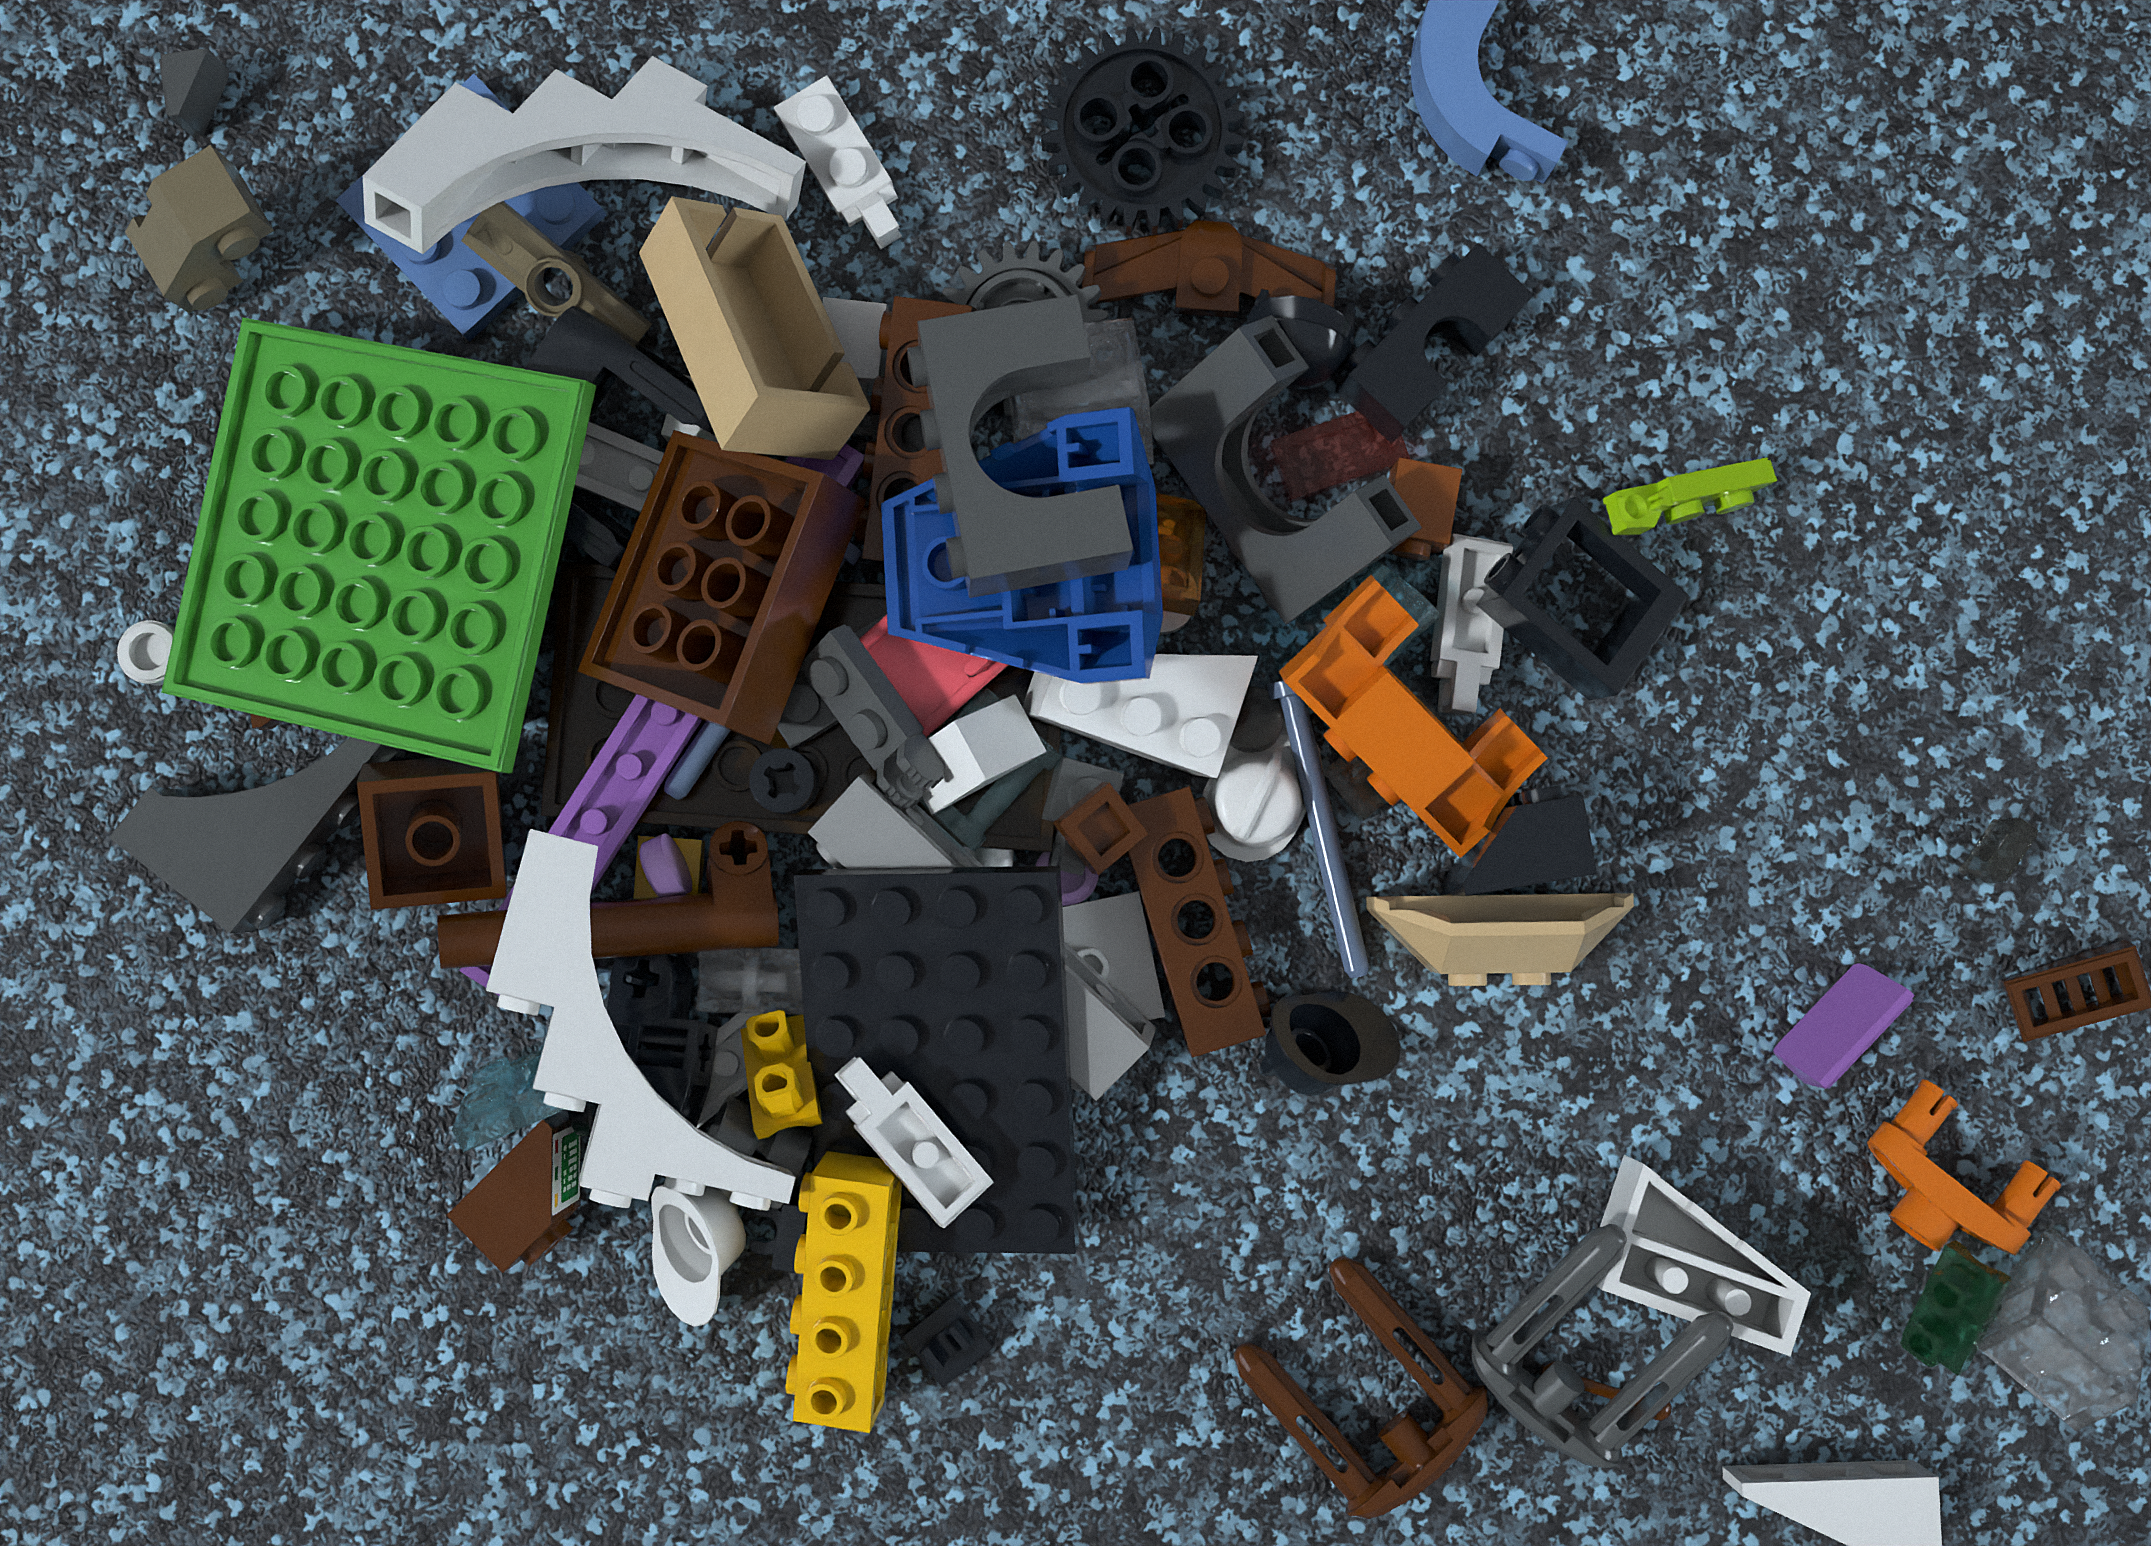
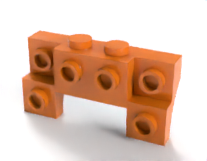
[1279,575,1548,858]

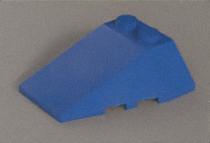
[881,407,1163,684]

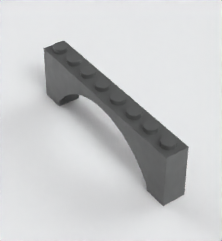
[109,537,567,933]

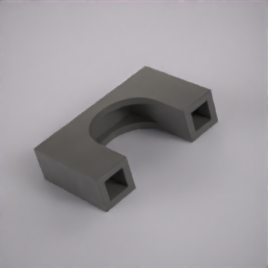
[907,294,1133,598]
[1140,315,1422,625]

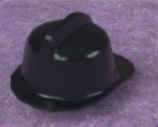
[1259,991,1401,1096]

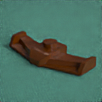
[1082,220,1336,318]

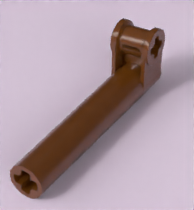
[437,821,779,969]

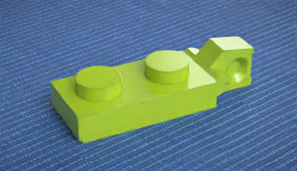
[1603,457,1777,535]

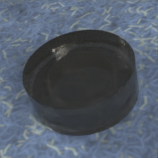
[1229,686,1284,753]

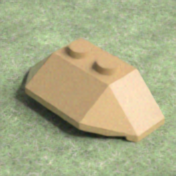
[1366,893,1634,986]

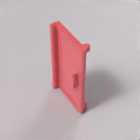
[859,615,1008,738]

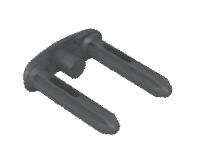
[1472,1224,1734,1468]

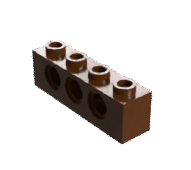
[855,296,979,561]
[1127,786,1271,1058]

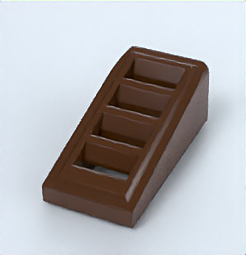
[2002,940,2151,1042]

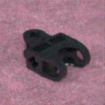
[568,954,718,1137]

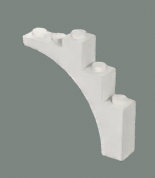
[363,56,806,254]
[486,829,796,1211]

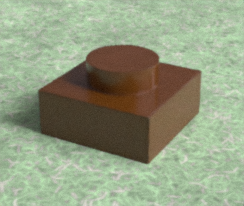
[1053,782,1148,875]

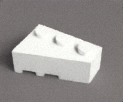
[1022,654,1258,779]
[1596,1155,1811,1356]

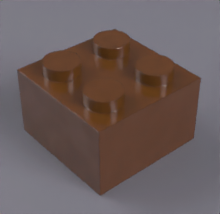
[357,758,507,910]

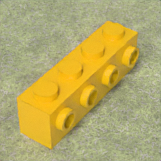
[785,1151,902,1433]

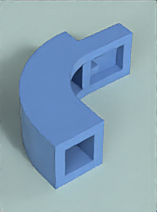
[1410,0,1569,184]

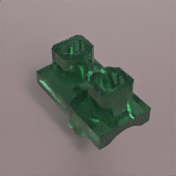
[1900,1240,2013,1376]

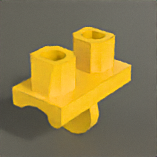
[740,1010,823,1139]

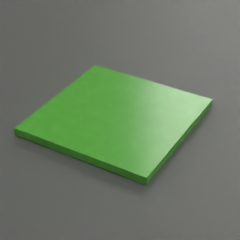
[161,318,596,773]

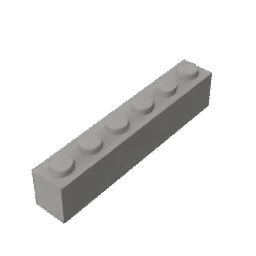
[808,767,1156,1101]

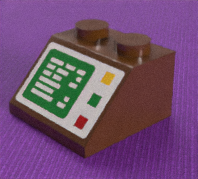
[446,1109,581,1273]

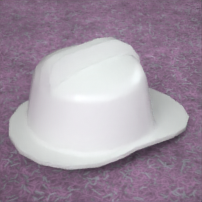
[1202,715,1323,862]
[651,1185,746,1327]

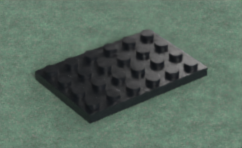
[794,866,1079,1254]

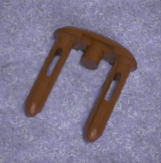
[1234,1256,1488,1519]

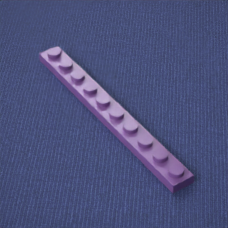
[459,443,864,996]

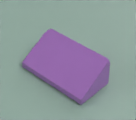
[1773,963,1915,1089]

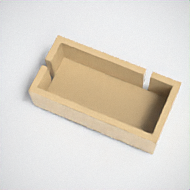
[639,196,870,460]

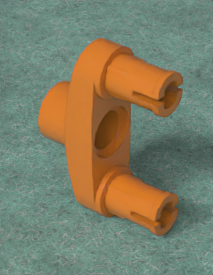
[1867,1079,2062,1256]

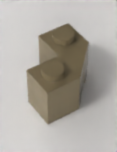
[125,145,274,313]

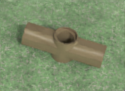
[461,201,652,341]

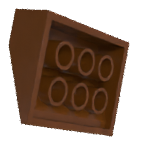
[578,430,866,745]

